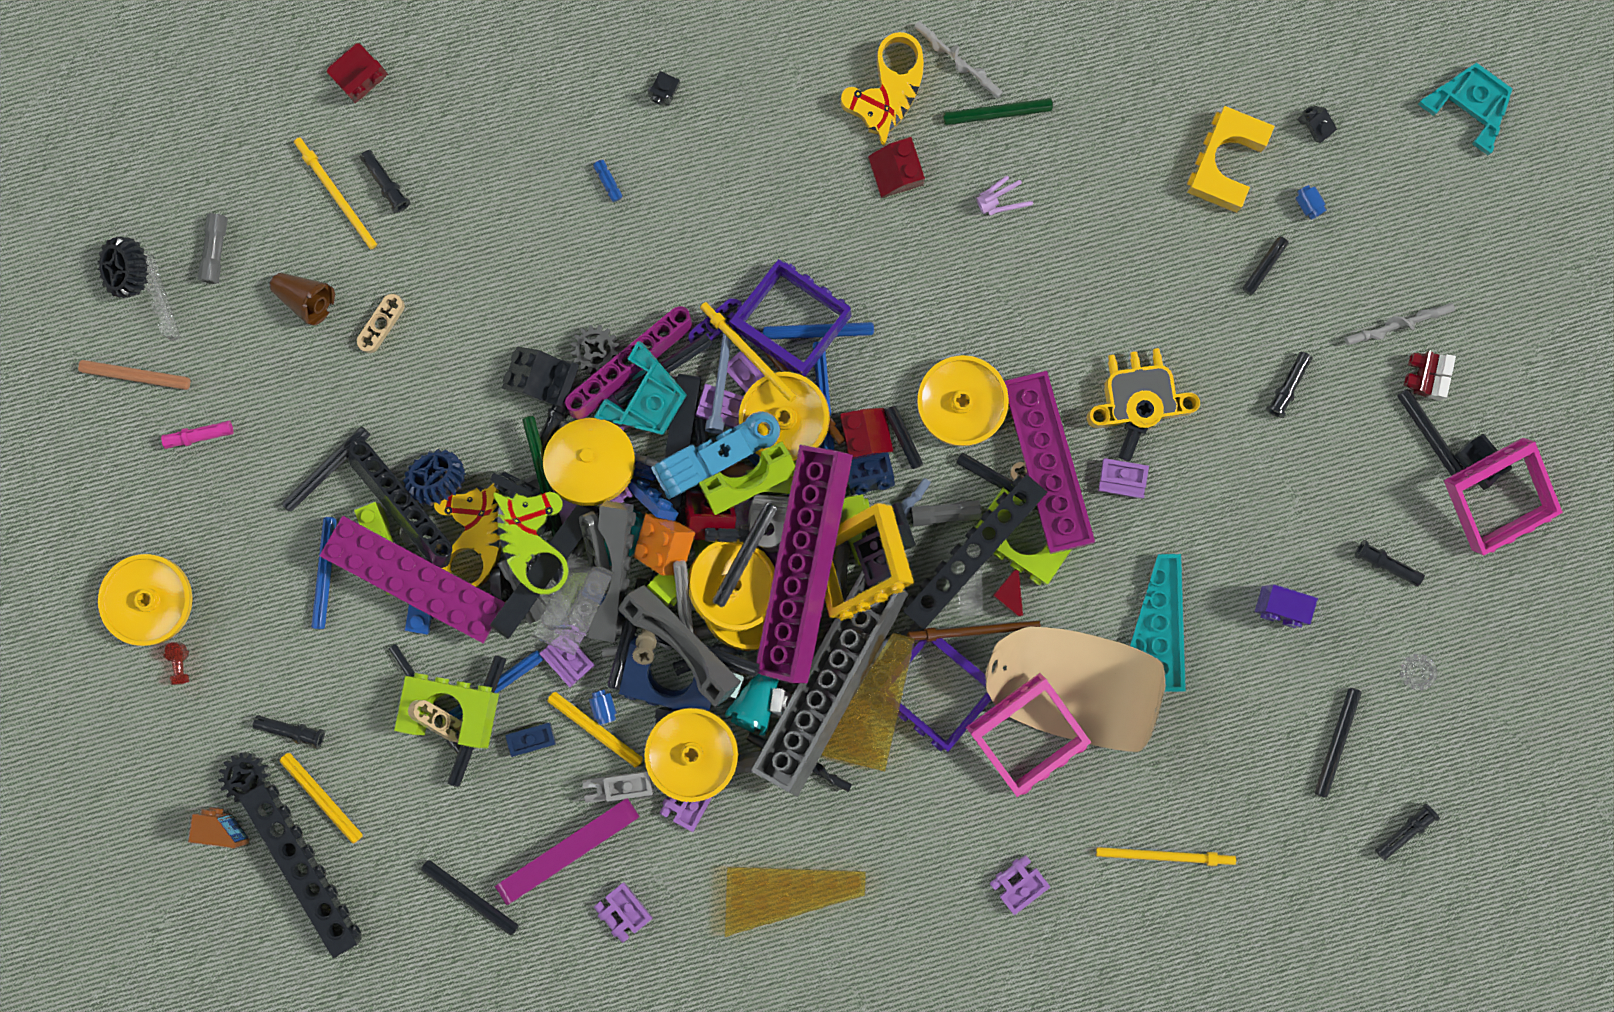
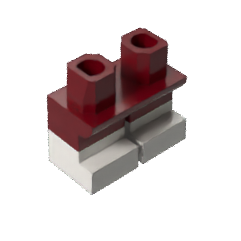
[1404,351,1456,401]

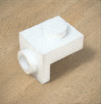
[770,689,792,718]

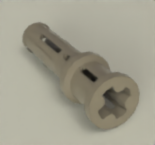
[633,628,657,665]

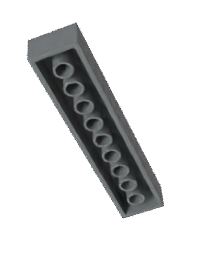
[751,570,909,797]

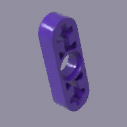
[689,298,742,343]

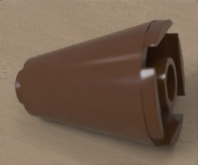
[270,273,335,326]

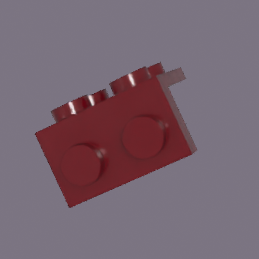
[327,43,388,103]

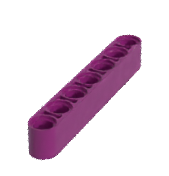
[565,306,692,419]
[494,798,640,906]

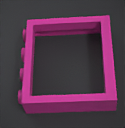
[1443,438,1563,556]
[966,673,1091,797]

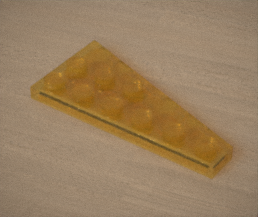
[725,866,866,937]

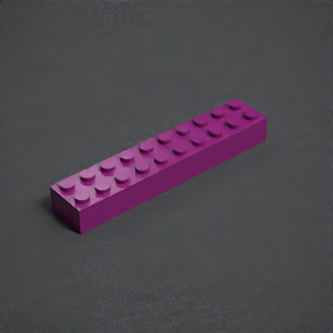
[757,445,853,683]

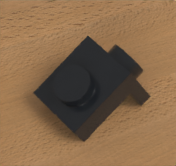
[1297,106,1337,143]

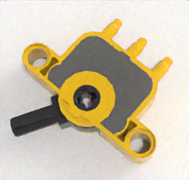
[1087,348,1200,462]

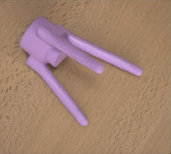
[976,176,1033,216]

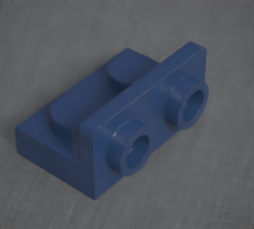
[848,452,895,495]

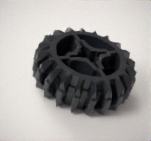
[97,237,149,298]

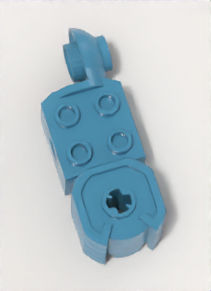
[651,411,780,499]

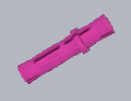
[161,420,234,449]

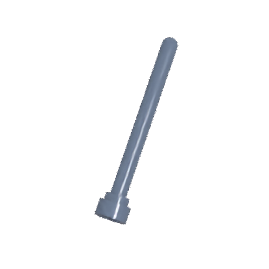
[705,333,731,434]

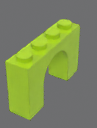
[975,488,1072,586]
[394,673,499,748]

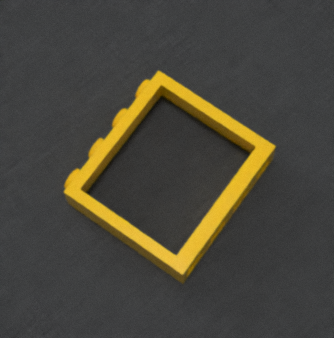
[825,503,914,621]

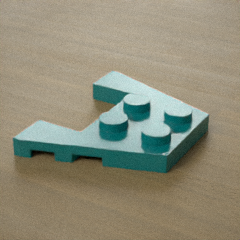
[1417,62,1513,156]
[595,341,687,435]

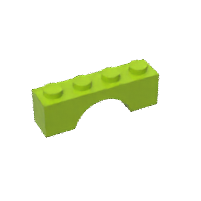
[699,442,795,515]
[354,502,393,596]
[647,540,718,607]

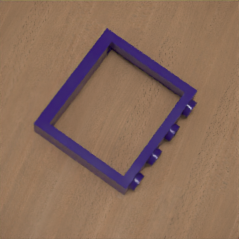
[730,259,852,377]
[877,638,992,752]

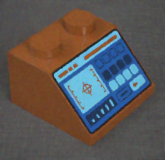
[188,807,250,848]

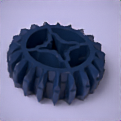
[403,449,466,506]

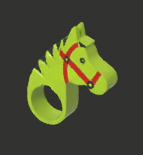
[494,492,568,594]

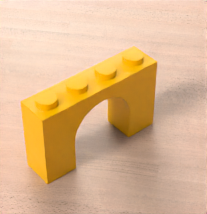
[1187,106,1275,213]

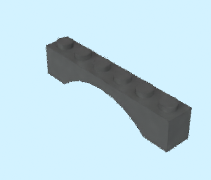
[588,501,636,643]
[618,585,741,707]

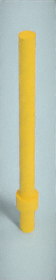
[294,137,377,250]
[700,302,796,402]
[1096,847,1236,866]

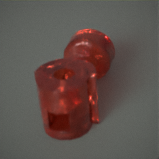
[163,642,190,685]

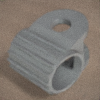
[748,494,789,553]

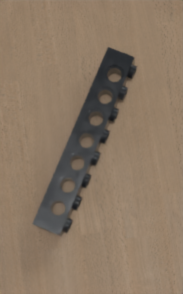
[903,473,1048,629]
[239,781,362,959]

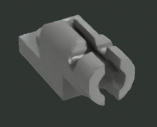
[582,771,653,803]

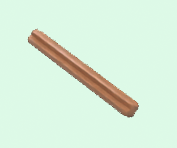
[78,360,191,390]

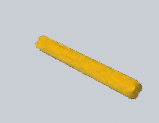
[547,692,643,768]
[279,753,363,844]

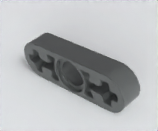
[579,511,610,576]

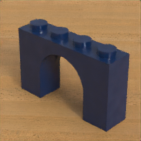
[619,636,712,711]

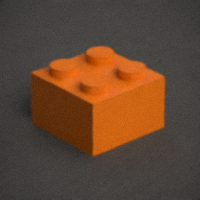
[633,514,695,575]

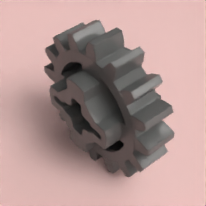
[570,325,620,374]

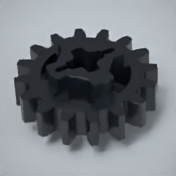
[218,752,271,802]

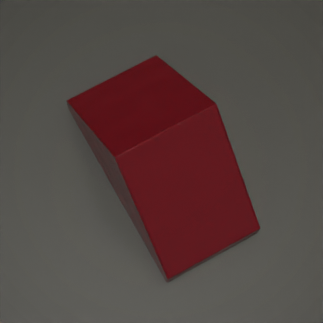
[992,570,1023,617]

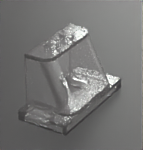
[532,554,614,656]

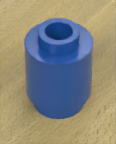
[1295,185,1327,220]
[588,689,616,725]

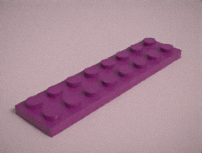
[1004,371,1095,554]
[320,516,505,644]

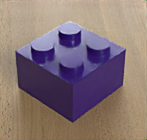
[1254,584,1318,628]

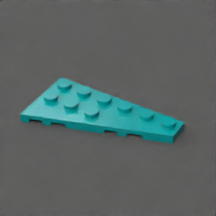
[1130,554,1186,692]

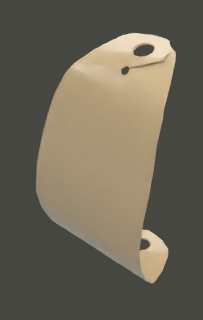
[986,627,1165,752]

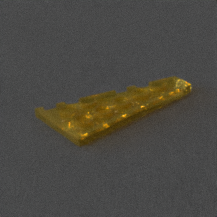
[821,633,915,772]

